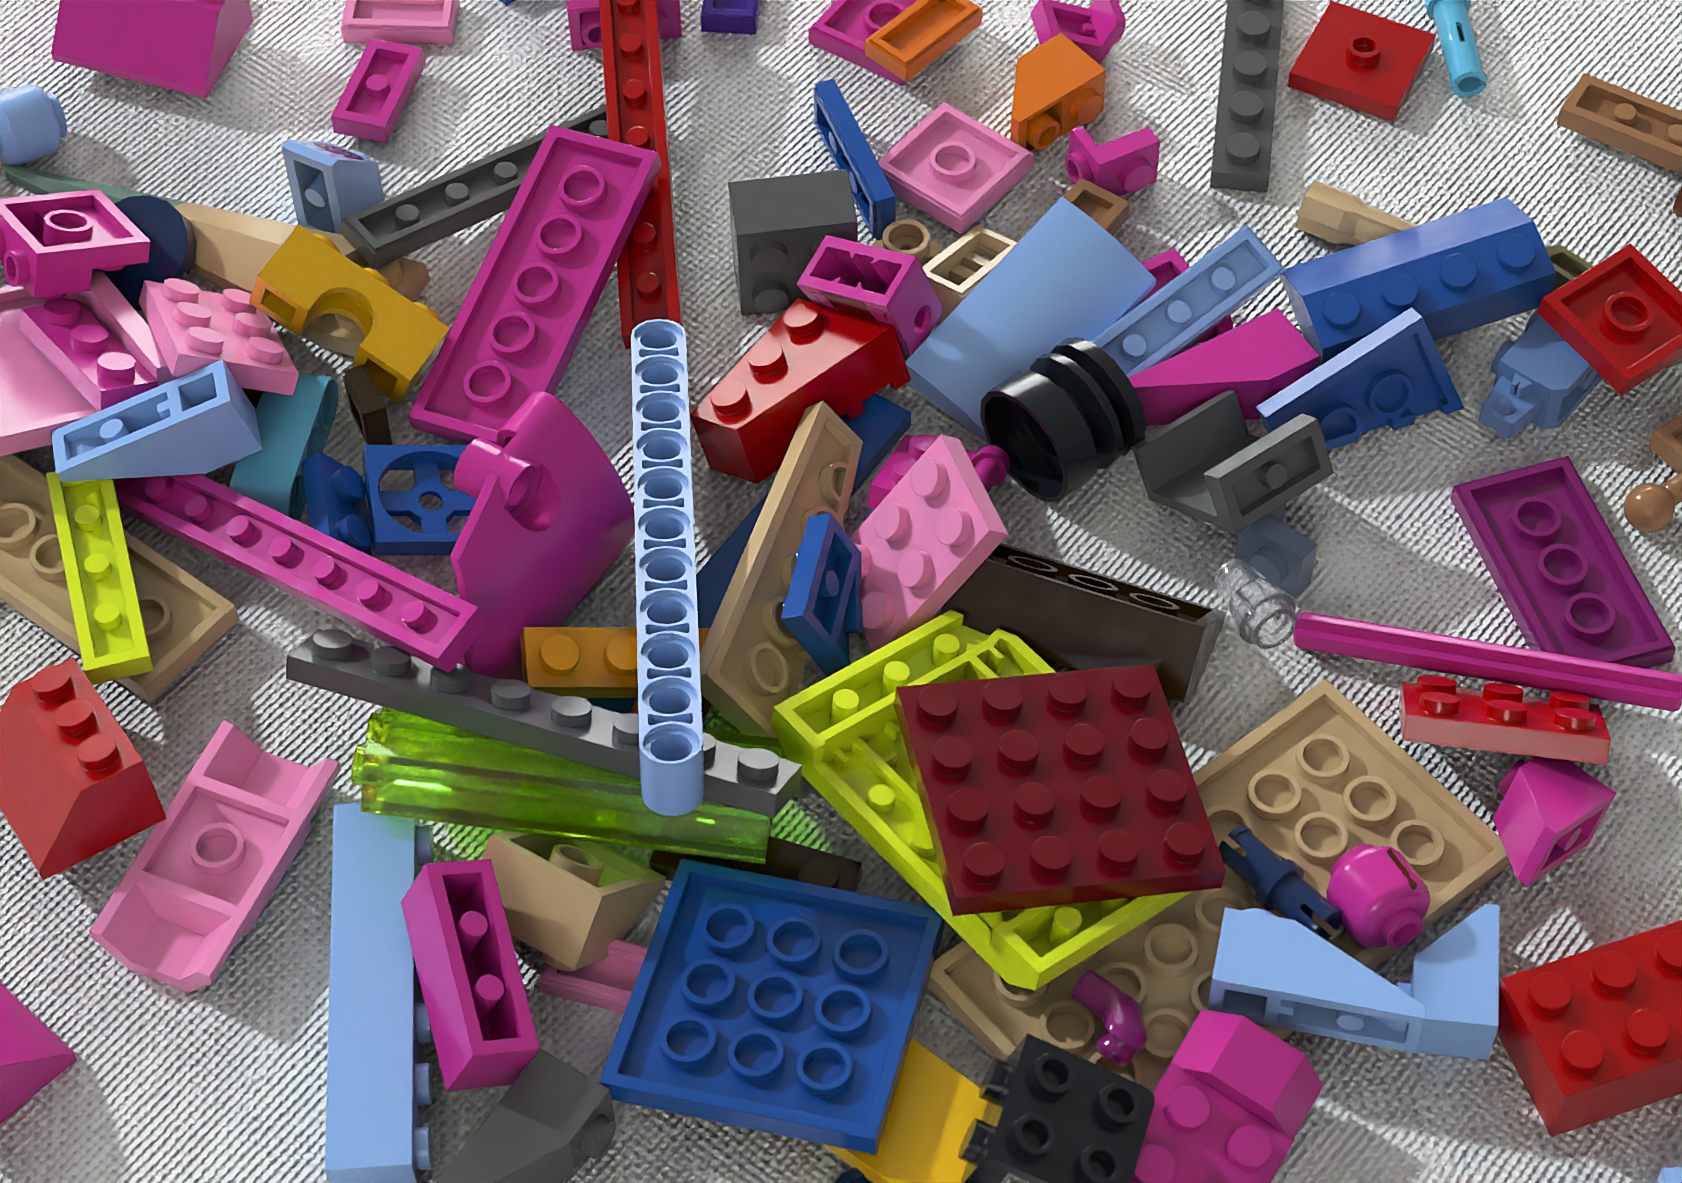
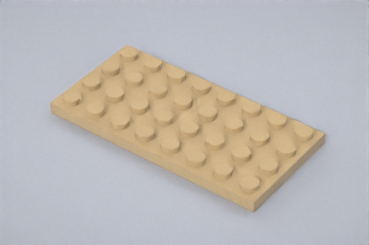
[927,679,1510,1093]

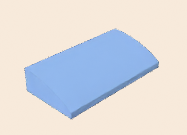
[905,196,1156,445]

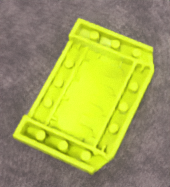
[771,610,1192,991]

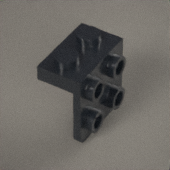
[958,1033,1155,1183]

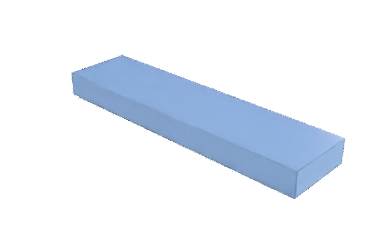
[1090,225,1286,378]

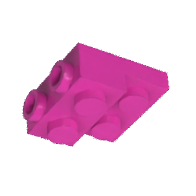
[0,189,150,299]

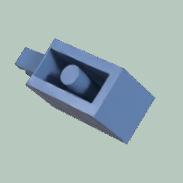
[1478,307,1603,439]

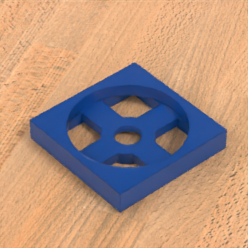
[362,445,477,556]

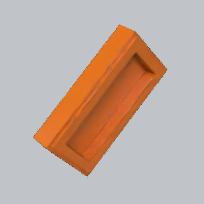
[865,0,983,82]

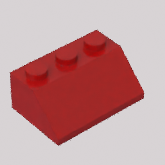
[0,658,167,880]

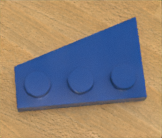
[1256,307,1464,451]

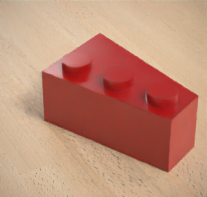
[690,299,911,484]

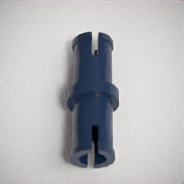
[1218,825,1343,941]

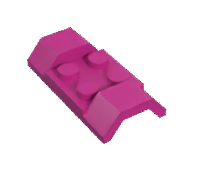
[1131,1009,1324,1183]

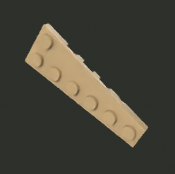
[699,401,863,759]

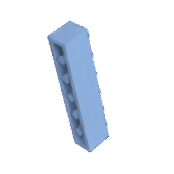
[325,799,434,1183]

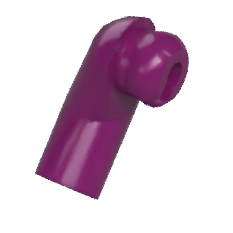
[1072,969,1147,1067]

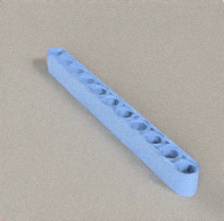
[631,319,704,816]

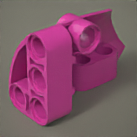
[450,391,635,743]

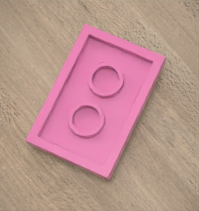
[139,278,299,396]
[850,434,1008,652]

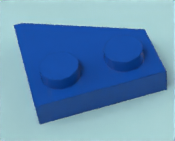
[781,513,863,677]

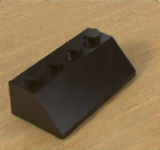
[940,543,1227,707]

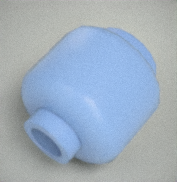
[0,84,68,166]

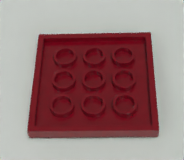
[894,664,1226,916]

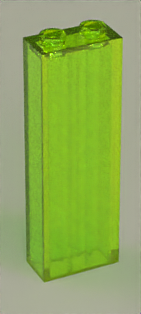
[351,707,783,864]

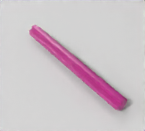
[1293,612,1682,712]

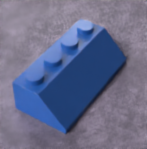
[1280,197,1556,367]

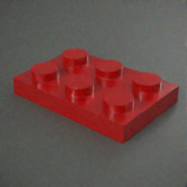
[1398,675,1611,765]

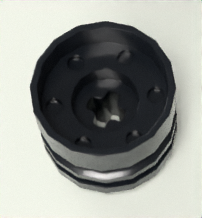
[980,337,1146,502]

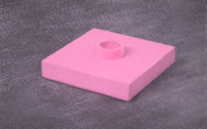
[877,102,1034,234]

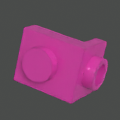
[1030,0,1126,65]
[1065,126,1160,196]

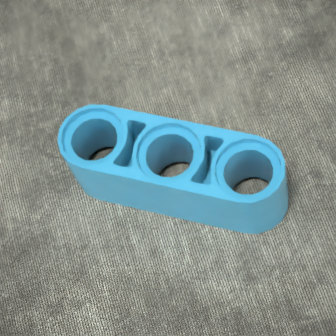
[229,372,338,521]

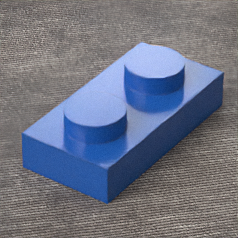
[302,451,373,557]

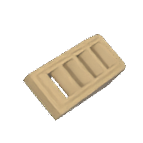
[922,224,1017,326]

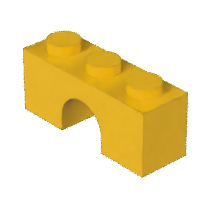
[249,224,450,405]

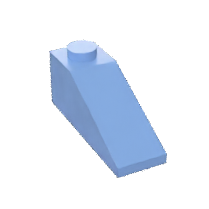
[51,359,263,482]
[1207,907,1427,1054]

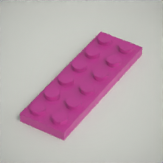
[408,125,662,445]

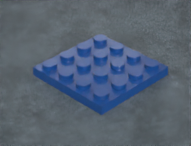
[599,859,945,1155]

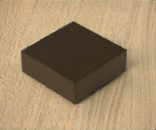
[343,364,393,445]

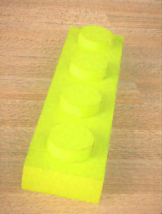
[46,471,154,685]

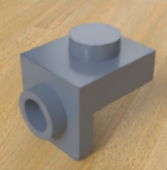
[1235,503,1318,598]

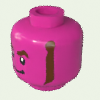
[1326,844,1430,948]

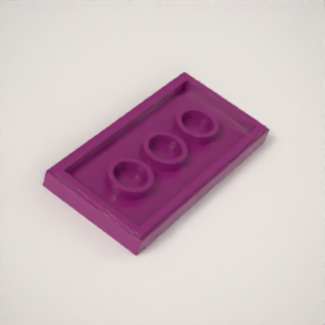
[1451,456,1676,692]

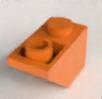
[1010,33,1106,153]

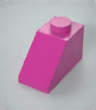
[1493,757,1617,886]

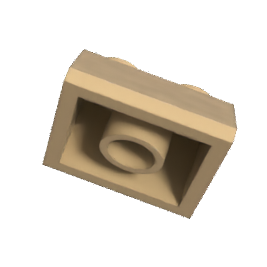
[481,819,666,971]

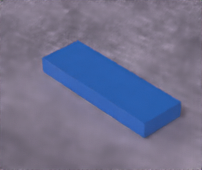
[813,78,896,241]

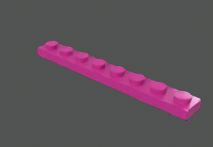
[114,474,489,673]

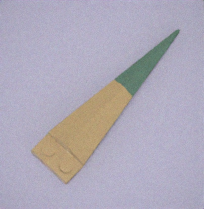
[1,164,430,357]

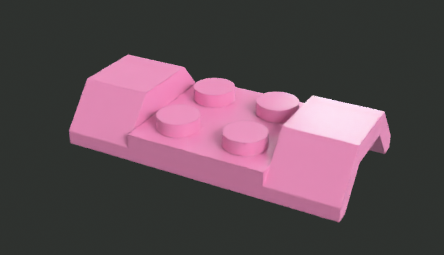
[89,720,341,993]

